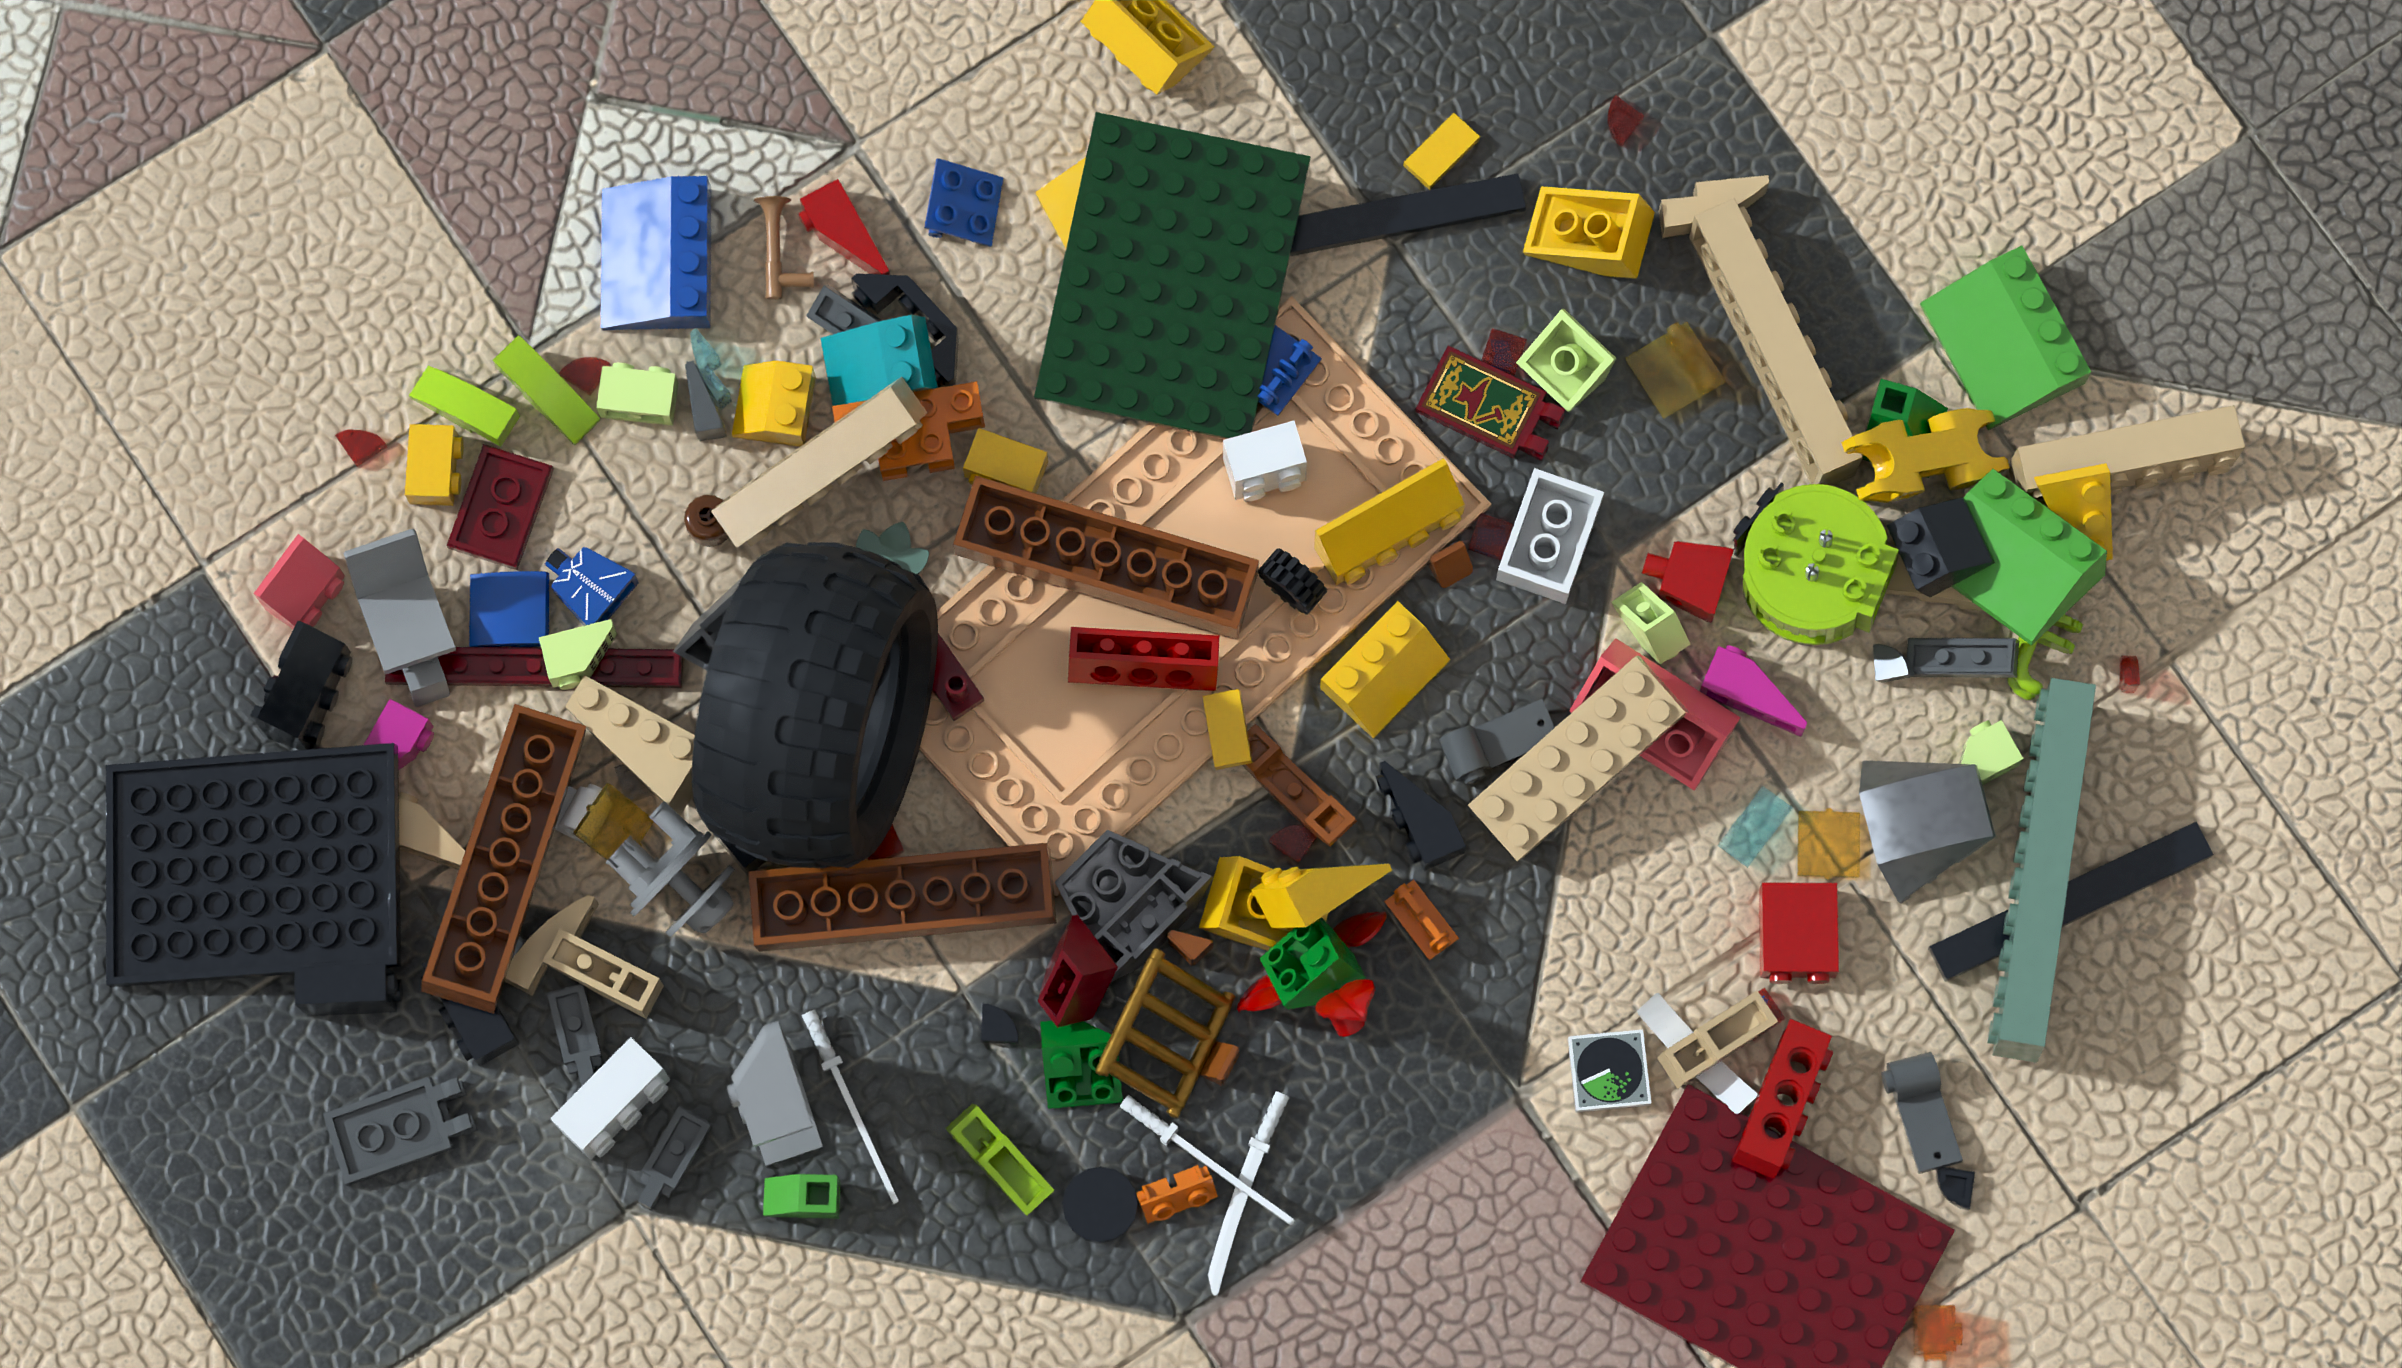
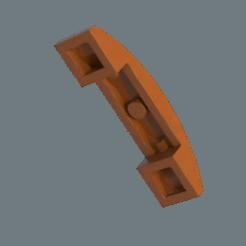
[1243,724,1357,846]

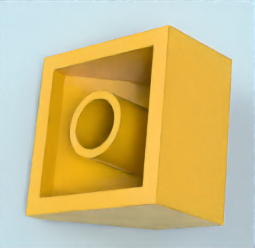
[731,360,816,447]

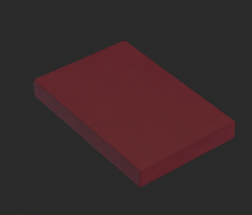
[446,444,554,570]

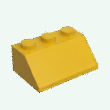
[1080,0,1215,95]
[1320,601,1450,739]

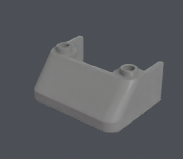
[727,1021,823,1167]

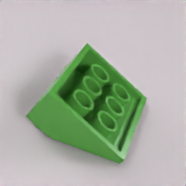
[1920,246,2091,431]
[1951,469,2107,646]

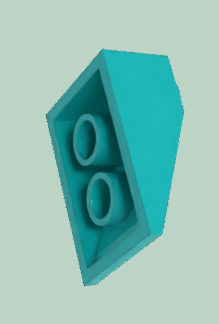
[821,315,938,406]

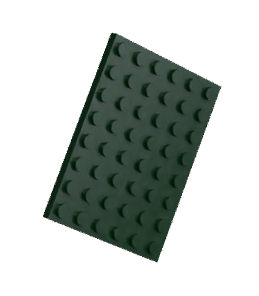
[1034,112,1311,439]

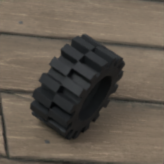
[1257,548,1327,615]

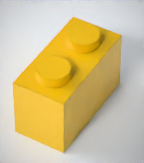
[405,424,464,506]
[963,428,1049,493]

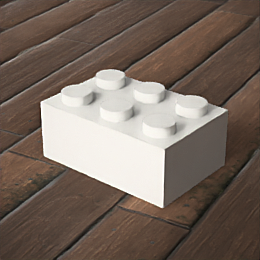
[1496,468,1604,604]
[550,1037,670,1160]

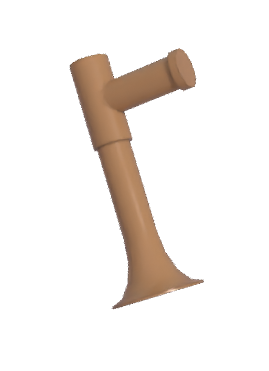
[753,196,814,300]

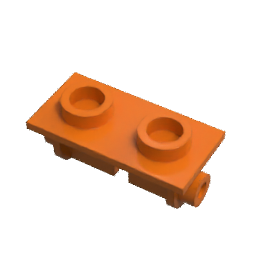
[1384,880,1459,961]
[1136,1165,1218,1224]

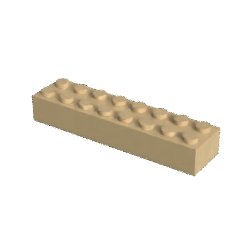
[1689,198,1863,486]

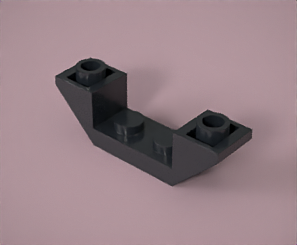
[851,273,959,387]

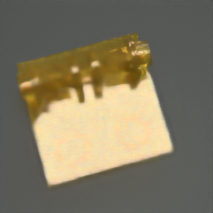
[1625,322,1726,419]

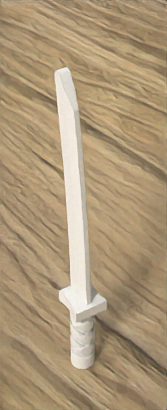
[802,1009,899,1204]
[1208,1091,1289,1296]
[1120,1095,1295,1226]

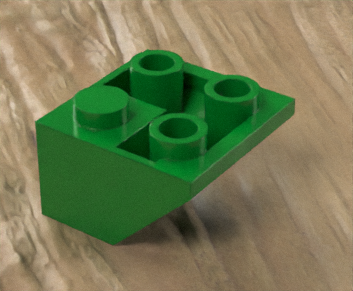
[1862,379,1948,478]
[1260,917,1366,1009]
[1040,1021,1123,1109]

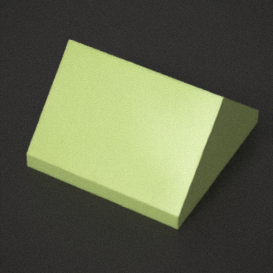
[1516,308,1616,412]

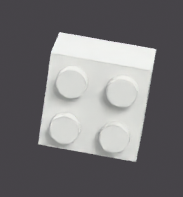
[1223,421,1307,502]

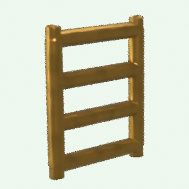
[1095,948,1236,1119]

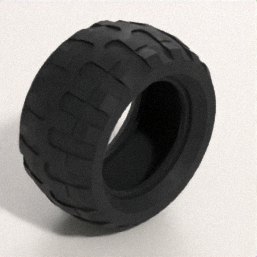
[692,542,938,868]

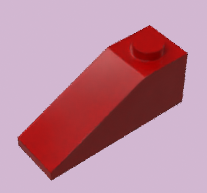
[798,179,890,275]

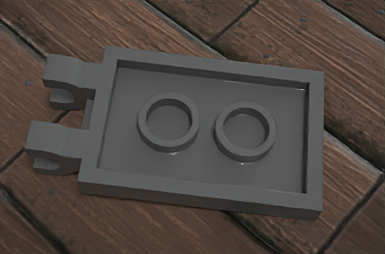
[323,1076,478,1186]

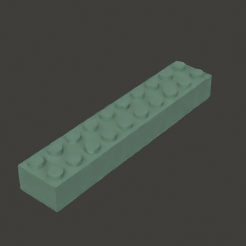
[1987,678,2096,1063]

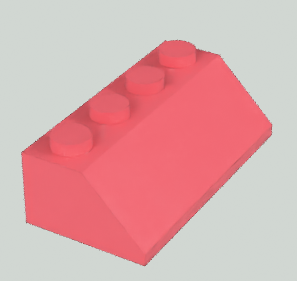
[1569,638,1741,791]

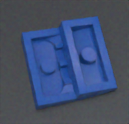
[469,571,549,647]

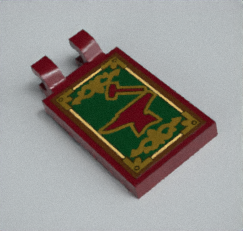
[1415,345,1565,461]

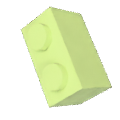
[596,362,679,425]

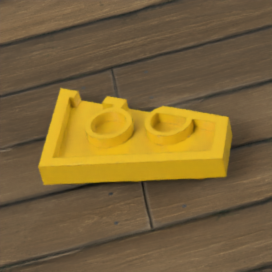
[2034,463,2113,561]

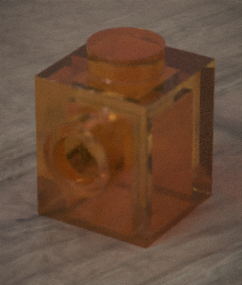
[1913,1305,1963,1362]

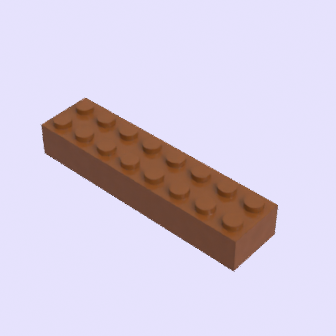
[953,476,1259,639]
[421,704,586,1014]
[748,843,1057,952]

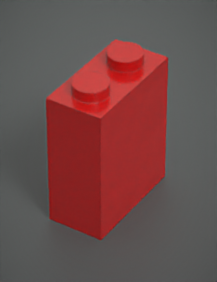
[1759,883,1839,984]

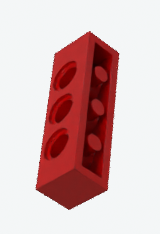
[1068,627,1220,691]
[1732,1018,1834,1179]

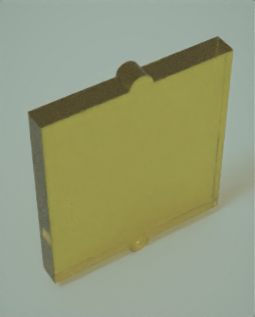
[573,783,654,861]
[1797,808,1860,881]

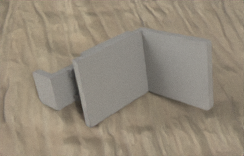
[344,529,456,707]

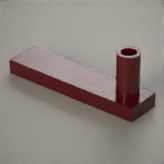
[932,633,984,721]

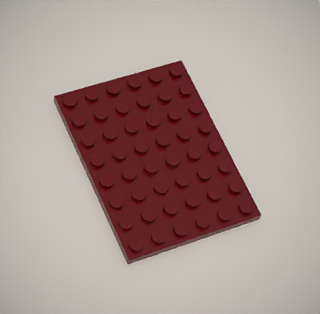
[1580,1084,1955,1368]

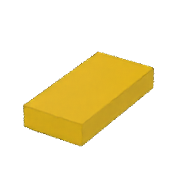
[1403,113,1480,190]
[1203,689,1253,770]

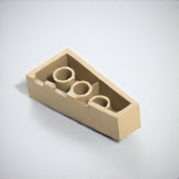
[565,675,695,816]

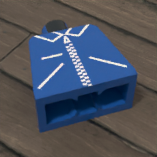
[545,547,639,626]

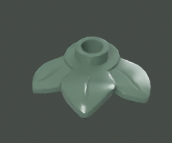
[856,522,929,574]

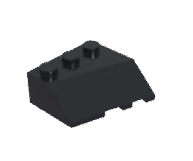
[250,621,353,750]

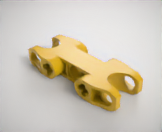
[1841,408,2010,503]

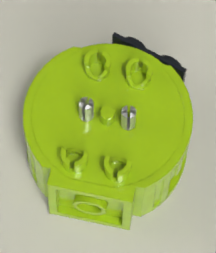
[1733,482,1899,645]

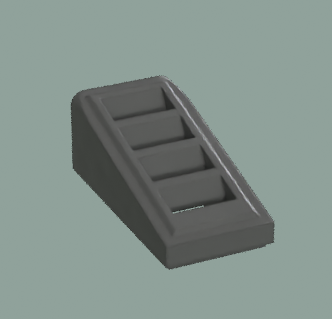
[685,361,727,441]

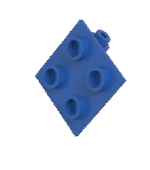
[924,158,1003,247]
[1257,325,1322,416]

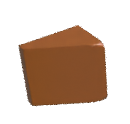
[1429,541,1473,588]
[1168,930,1214,966]
[1200,1041,1239,1086]

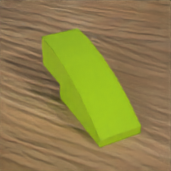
[493,335,600,445]
[409,366,520,447]
[945,1103,1054,1216]

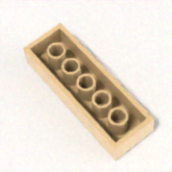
[711,376,927,547]
[2009,405,2245,507]
[1468,656,1689,861]

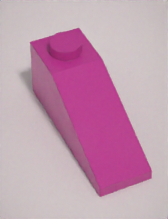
[1700,646,1807,737]
[363,699,434,770]

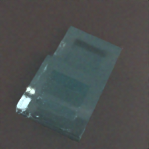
[690,328,732,410]
[1717,786,1793,868]

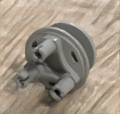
[605,801,735,937]

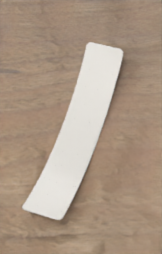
[1637,993,1757,1114]

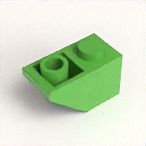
[763,1174,841,1219]

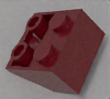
[1038,914,1118,1028]

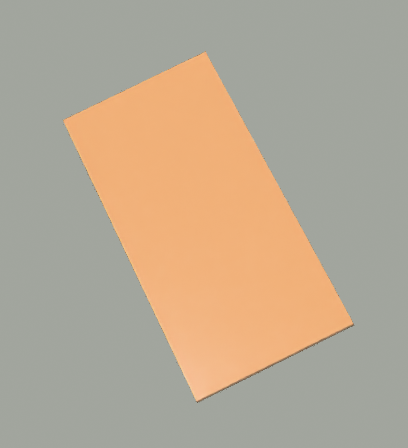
[919,296,1491,898]

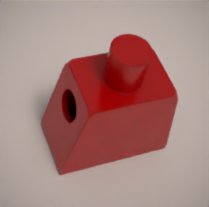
[1641,541,1734,623]

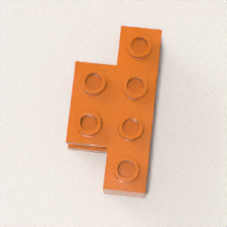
[832,381,985,481]

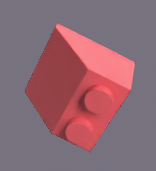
[254,534,345,629]

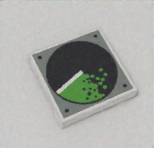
[1568,1029,1651,1113]

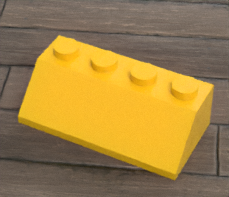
[1314,458,1465,585]

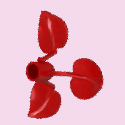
[1237,911,1387,1037]

